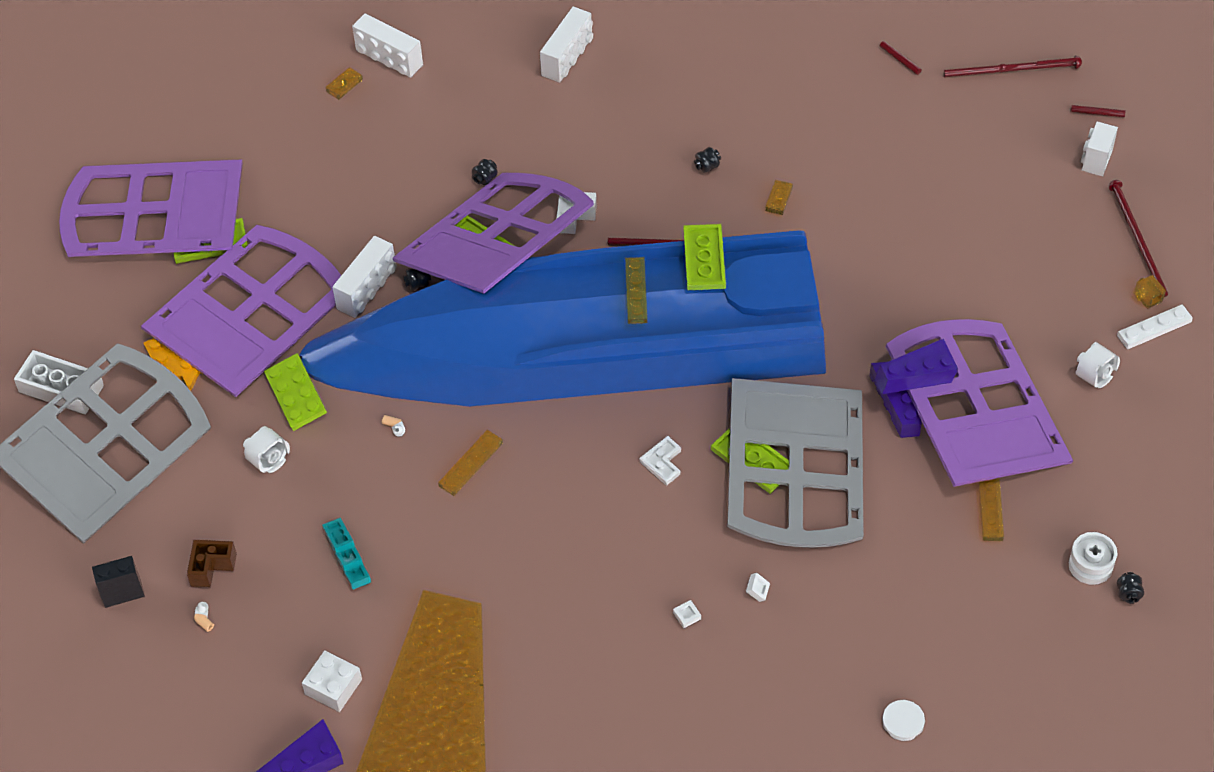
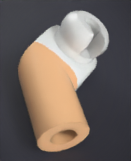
[382,415,405,436]
[194,602,214,632]

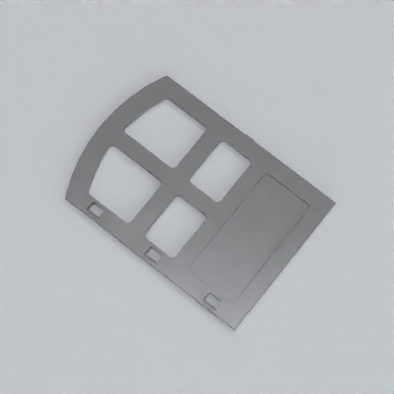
[0,343,211,544]
[727,378,864,548]

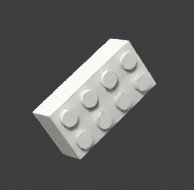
[540,7,593,83]
[352,14,423,78]
[333,236,397,318]
[14,350,104,415]

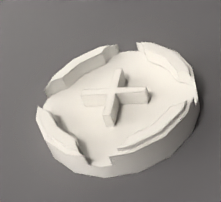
[882,700,925,741]

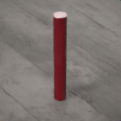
[879,41,922,75]
[1071,105,1126,117]

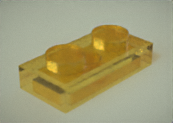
[326,67,363,100]
[765,180,793,215]

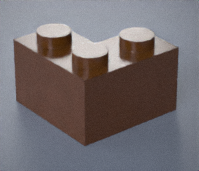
[187,540,237,588]

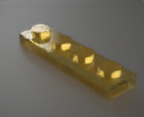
[625,257,647,324]
[438,430,503,496]
[979,478,1004,541]

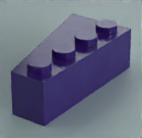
[875,338,958,394]
[870,362,922,438]
[256,719,344,772]

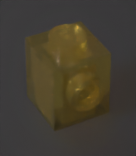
[1134,275,1166,309]

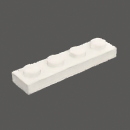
[1117,305,1193,349]

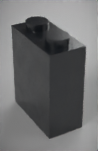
[92,556,145,608]

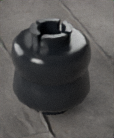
[694,147,721,173]
[472,159,498,185]
[403,268,431,291]
[1117,572,1145,604]

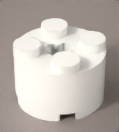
[1076,342,1120,388]
[243,426,290,473]

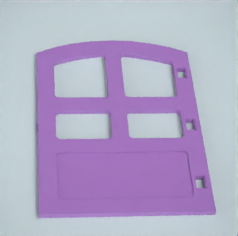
[59,160,243,257]
[393,173,594,293]
[141,225,342,397]
[886,319,1073,487]

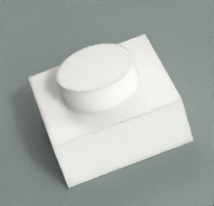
[746,573,770,602]
[673,600,701,628]

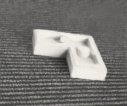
[639,436,681,486]

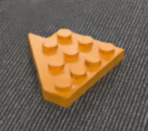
[143,338,200,391]

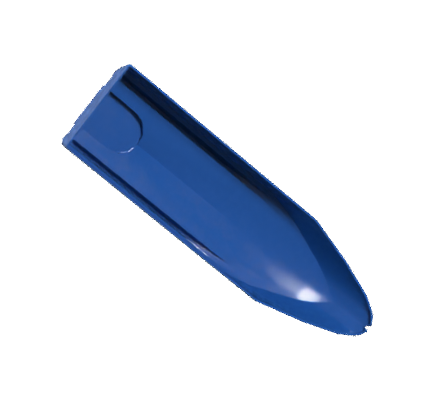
[299,230,826,407]

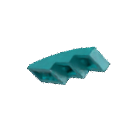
[322,517,371,590]

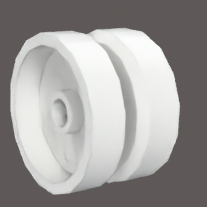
[1068,532,1118,585]

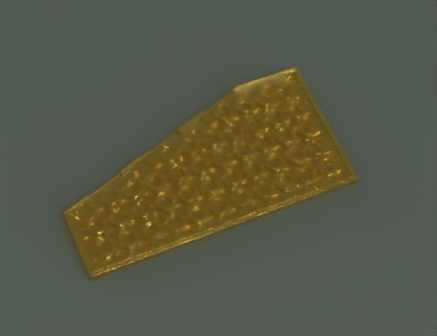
[356,590,486,772]

